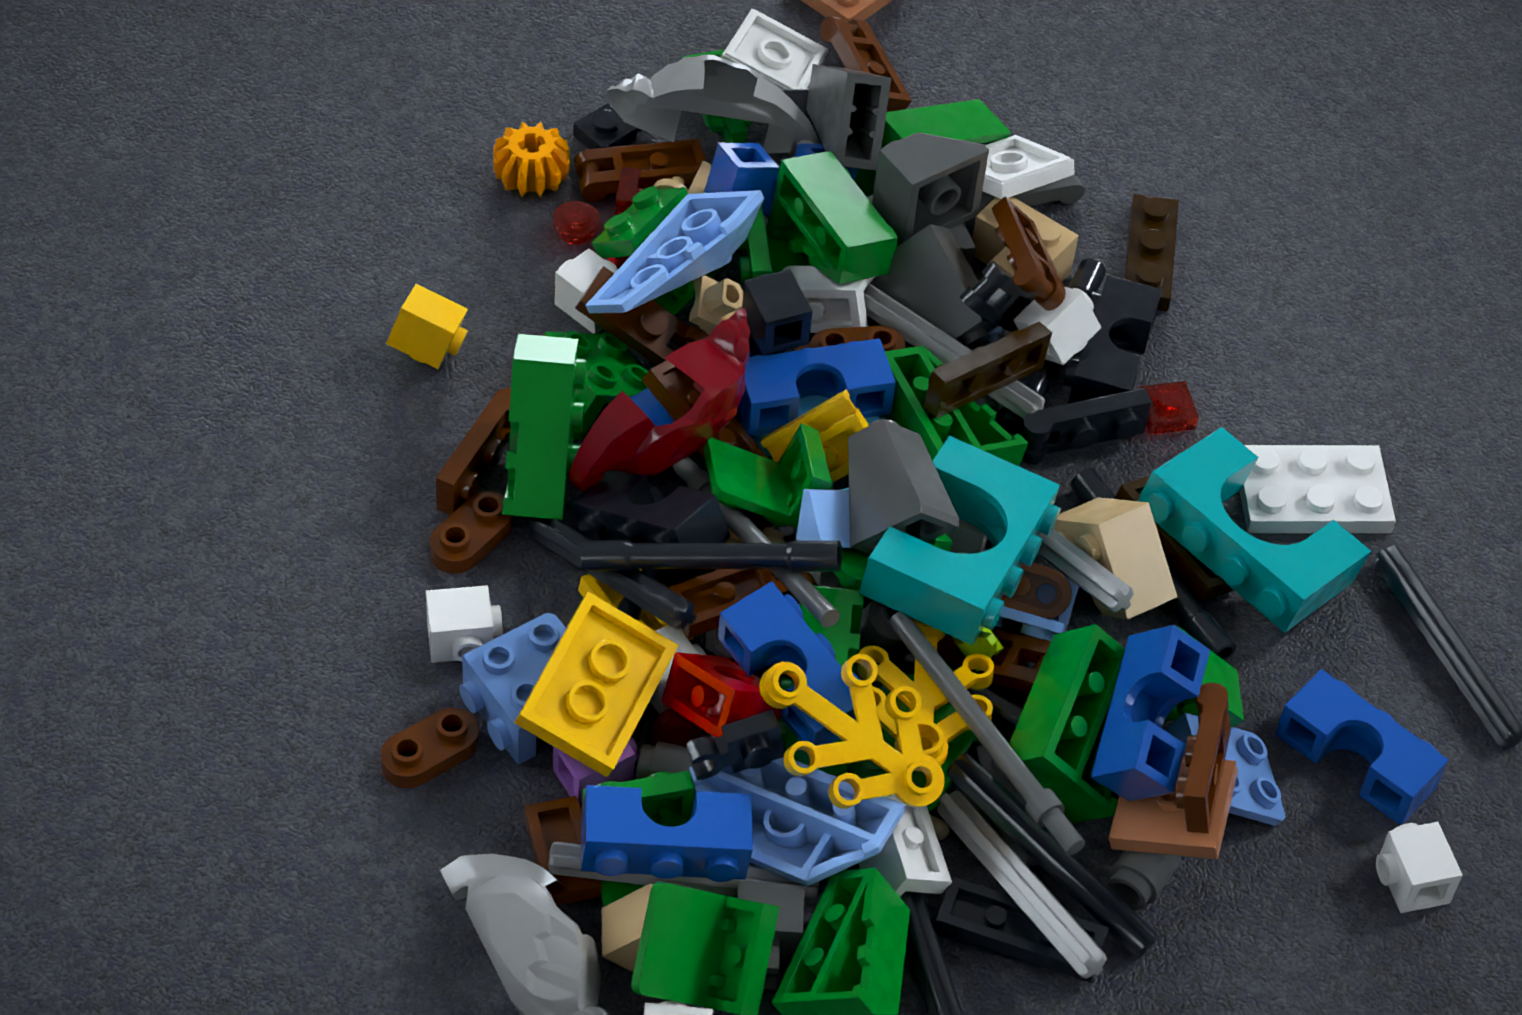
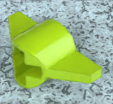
[952,627,1004,672]

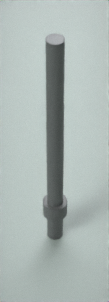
[673,457,839,628]
[889,612,1085,856]

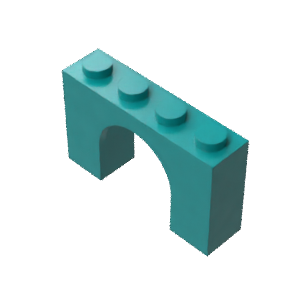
[1138,427,1371,633]
[859,436,1061,645]

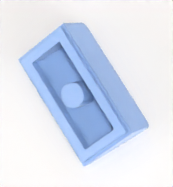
[796,489,852,548]

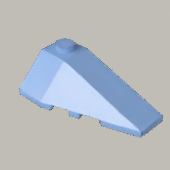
[585,190,764,313]

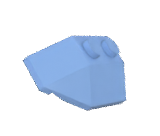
[689,735,905,887]

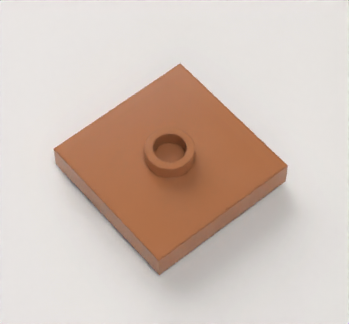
[1109,756,1238,859]

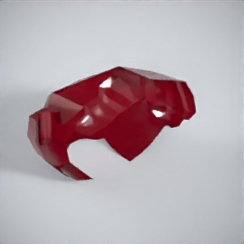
[569,308,751,491]

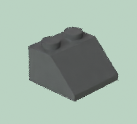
[872,132,989,246]

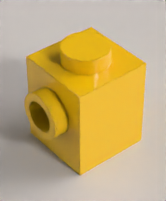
[386,284,468,369]

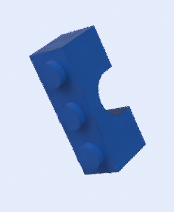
[704,143,858,216]
[739,338,896,436]
[718,581,860,746]
[1091,625,1210,801]
[1275,669,1449,825]
[581,785,753,882]

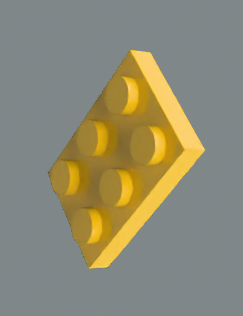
[514,592,679,777]

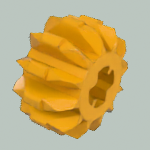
[493,121,570,198]

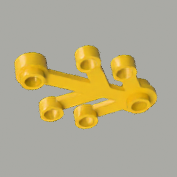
[857,617,994,772]
[759,654,945,809]

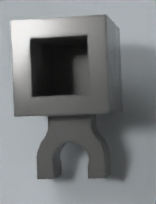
[737,881,805,990]

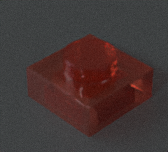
[615,167,644,216]
[1139,381,1199,435]

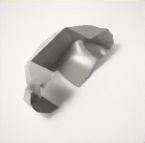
[606,55,821,158]
[440,854,611,1015]

